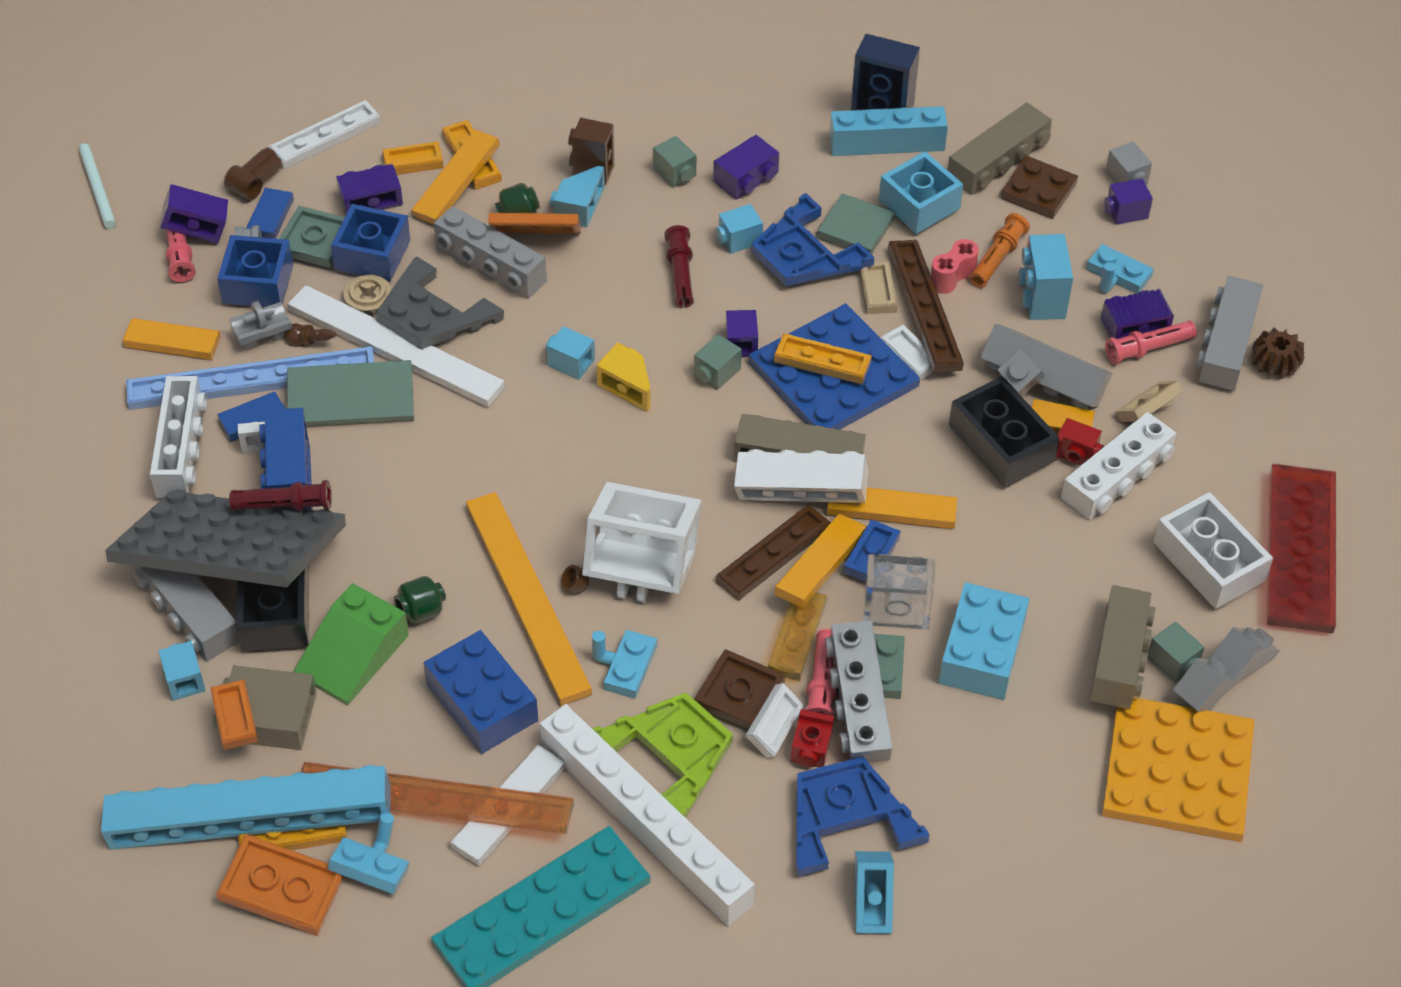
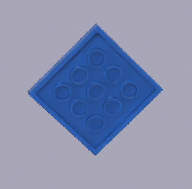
[748,303,920,430]

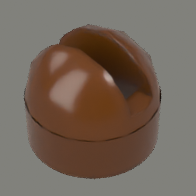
[561,565,589,593]

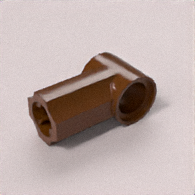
[224,147,282,201]

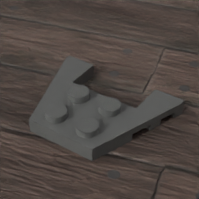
[376,257,504,349]

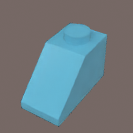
[550,166,605,228]
[854,851,894,933]

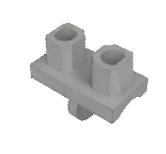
[229,301,292,350]

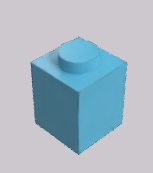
[716,204,763,254]
[546,326,595,380]
[158,641,206,701]

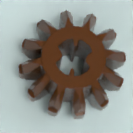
[1252,327,1304,379]

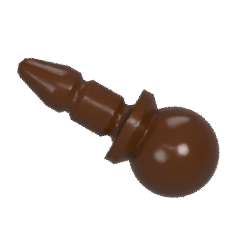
[285,323,337,347]

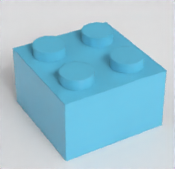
[879,151,963,234]
[1018,234,1073,320]

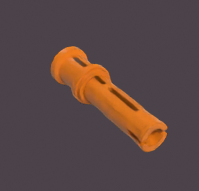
[969,213,1030,288]

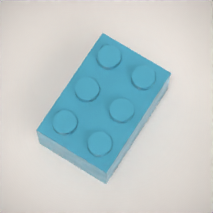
[939,582,1030,700]

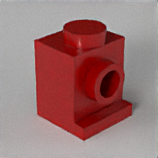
[1055,418,1104,465]
[790,709,834,768]

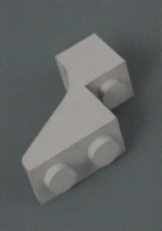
[1173,627,1280,712]

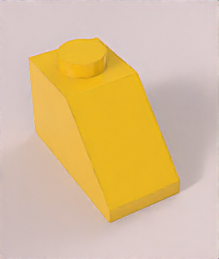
[596,342,651,412]

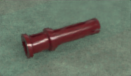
[664,225,694,308]
[229,480,332,511]

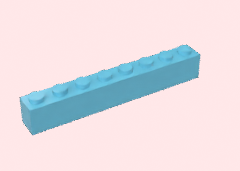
[101,765,391,850]

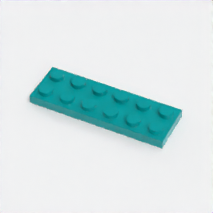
[431,825,651,987]

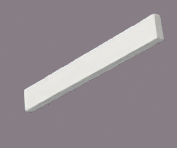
[288,285,505,408]

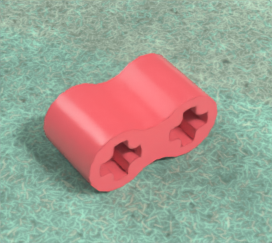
[931,239,979,294]

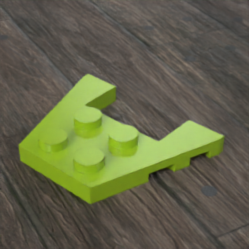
[592,692,733,818]

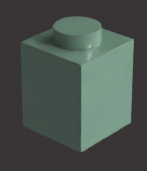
[653,136,697,188]
[694,334,742,390]
[1148,621,1205,683]

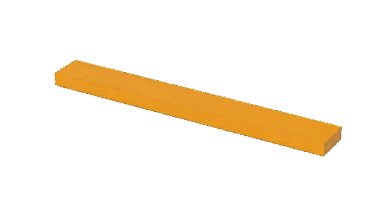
[466,492,592,706]

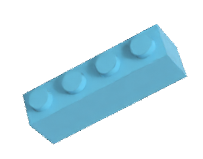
[829,106,948,156]

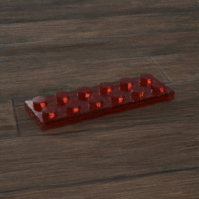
[1267,464,1336,634]

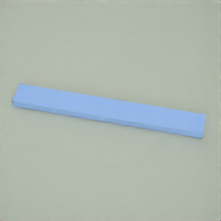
[126,346,375,410]

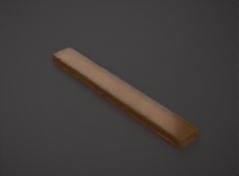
[301,762,574,834]

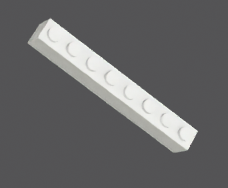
[540,704,755,927]

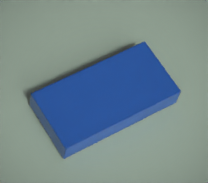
[246,187,294,239]
[217,391,285,442]

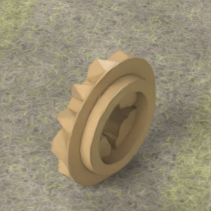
[344,275,392,314]

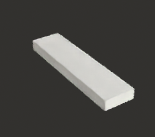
[268,100,381,170]
[451,745,566,866]

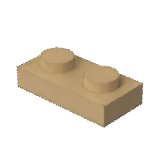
[1116,381,1183,422]

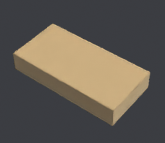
[859,262,897,314]

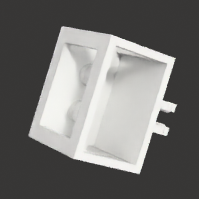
[582,482,702,603]

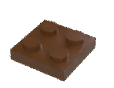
[1001,155,1078,219]
[694,649,785,730]

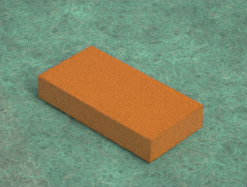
[210,680,258,750]

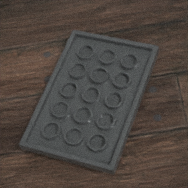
[105,490,346,587]

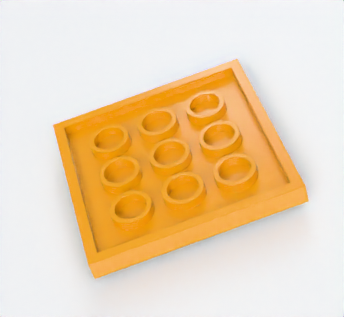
[1102,697,1255,842]

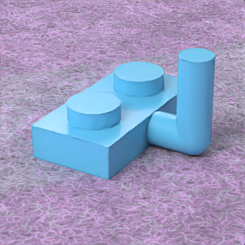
[1086,244,1154,293]
[592,630,658,699]
[328,813,409,894]

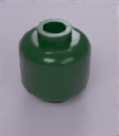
[495,183,541,213]
[394,576,446,624]

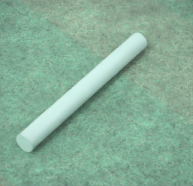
[78,143,116,229]

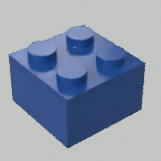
[331,204,411,282]
[217,235,294,307]

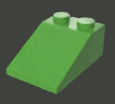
[294,583,409,705]

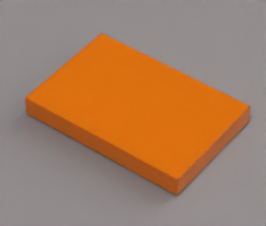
[488,213,581,234]
[216,834,344,936]

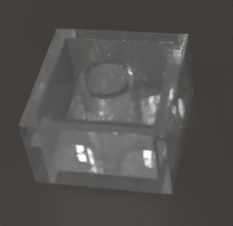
[863,554,935,630]

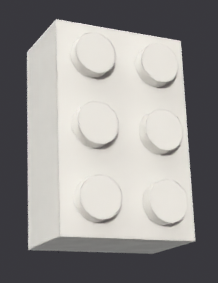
[1153,492,1273,610]

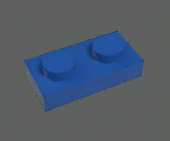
[844,519,901,585]

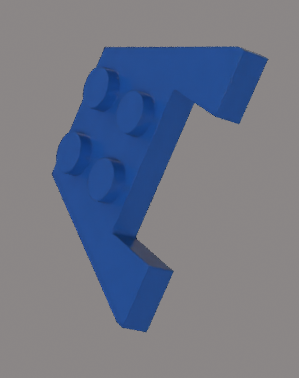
[751,193,875,286]
[796,757,930,877]

